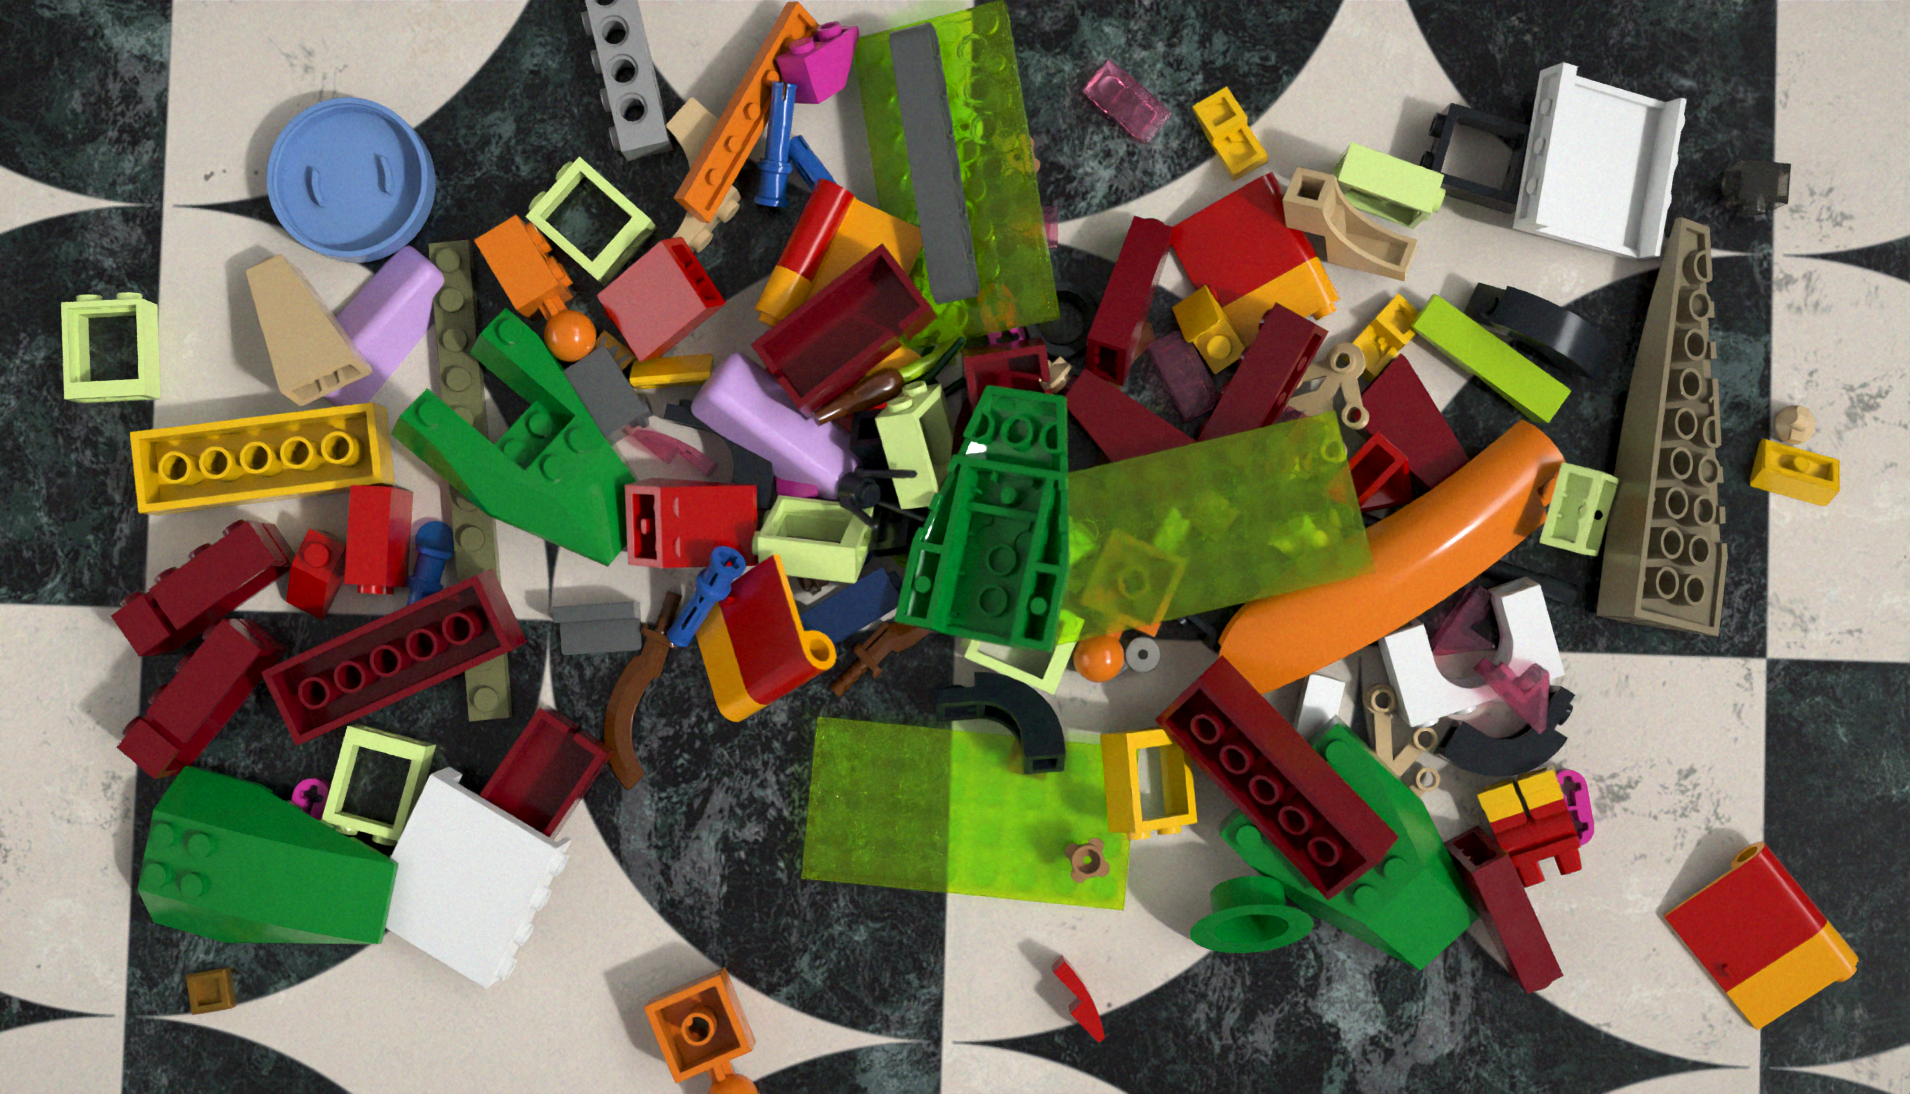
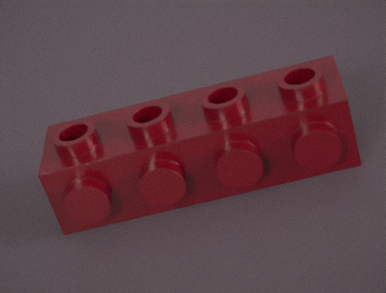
[1197,302,1329,473]

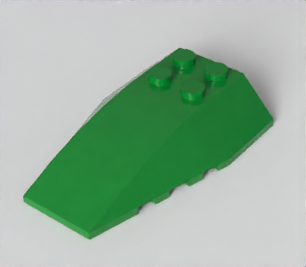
[894,385,1070,653]
[138,765,399,944]

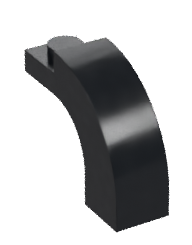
[1463,282,1611,380]
[664,399,776,511]
[849,408,925,557]
[935,672,1066,775]
[1433,685,1575,777]

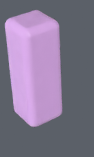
[323,246,444,407]
[691,352,864,501]

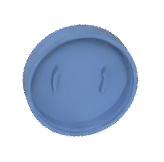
[267,97,436,263]

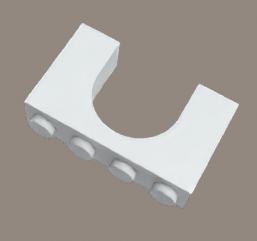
[1377,577,1565,728]

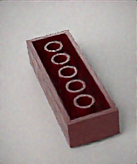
[261,568,527,746]
[1154,655,1399,901]

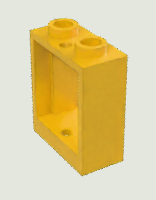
[1100,726,1197,840]

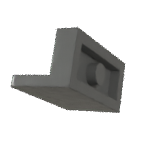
[564,346,646,443]
[553,602,643,655]

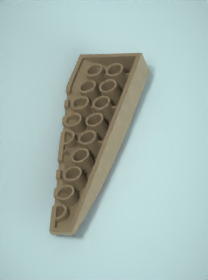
[1596,217,1728,636]

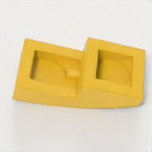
[1192,87,1268,182]
[1341,293,1419,383]

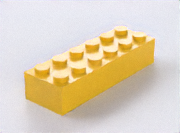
[130,402,395,516]

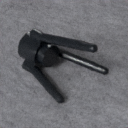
[838,466,927,531]

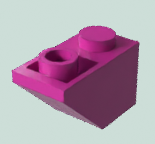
[776,21,860,104]

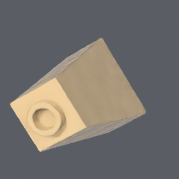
[245,254,373,407]

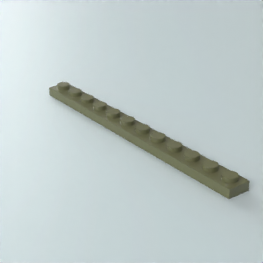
[428,240,513,721]

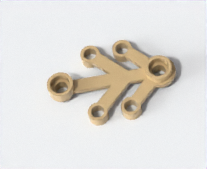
[1264,342,1369,484]
[1363,684,1440,797]

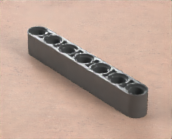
[889,22,980,305]

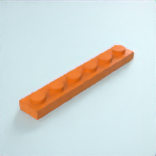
[674,1,820,223]

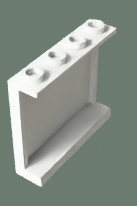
[1513,62,1686,261]
[386,767,572,989]

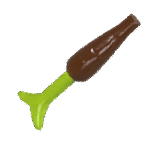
[812,334,966,426]

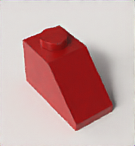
[286,528,347,620]

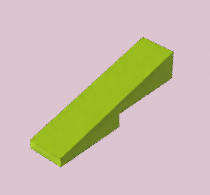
[1409,294,1571,423]

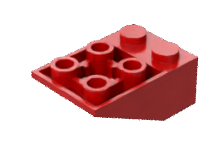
[625,478,758,568]

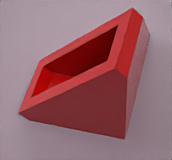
[1322,430,1413,516]

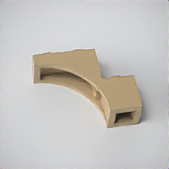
[665,96,741,253]
[1283,167,1418,281]

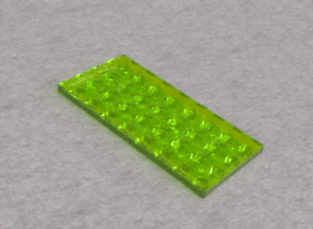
[854,0,1060,350]
[1053,410,1375,647]
[801,716,1139,911]

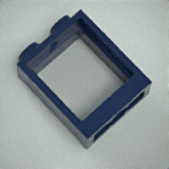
[799,566,903,645]

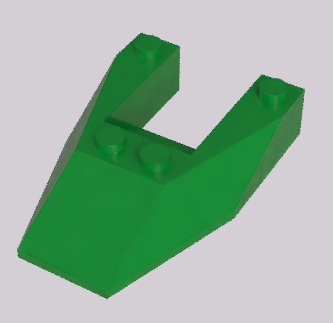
[391,308,640,567]
[1219,714,1480,971]

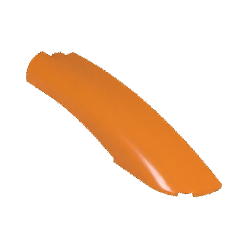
[1211,419,1566,695]

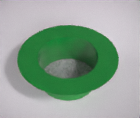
[1190,876,1313,953]

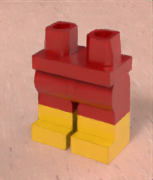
[1477,764,1582,888]

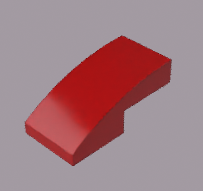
[1051,955,1105,1043]

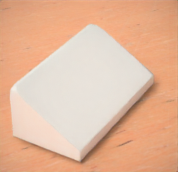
[1292,674,1345,741]

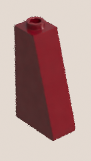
[1086,215,1173,386]
[1339,353,1470,494]
[1062,368,1207,521]
[1444,825,1564,995]

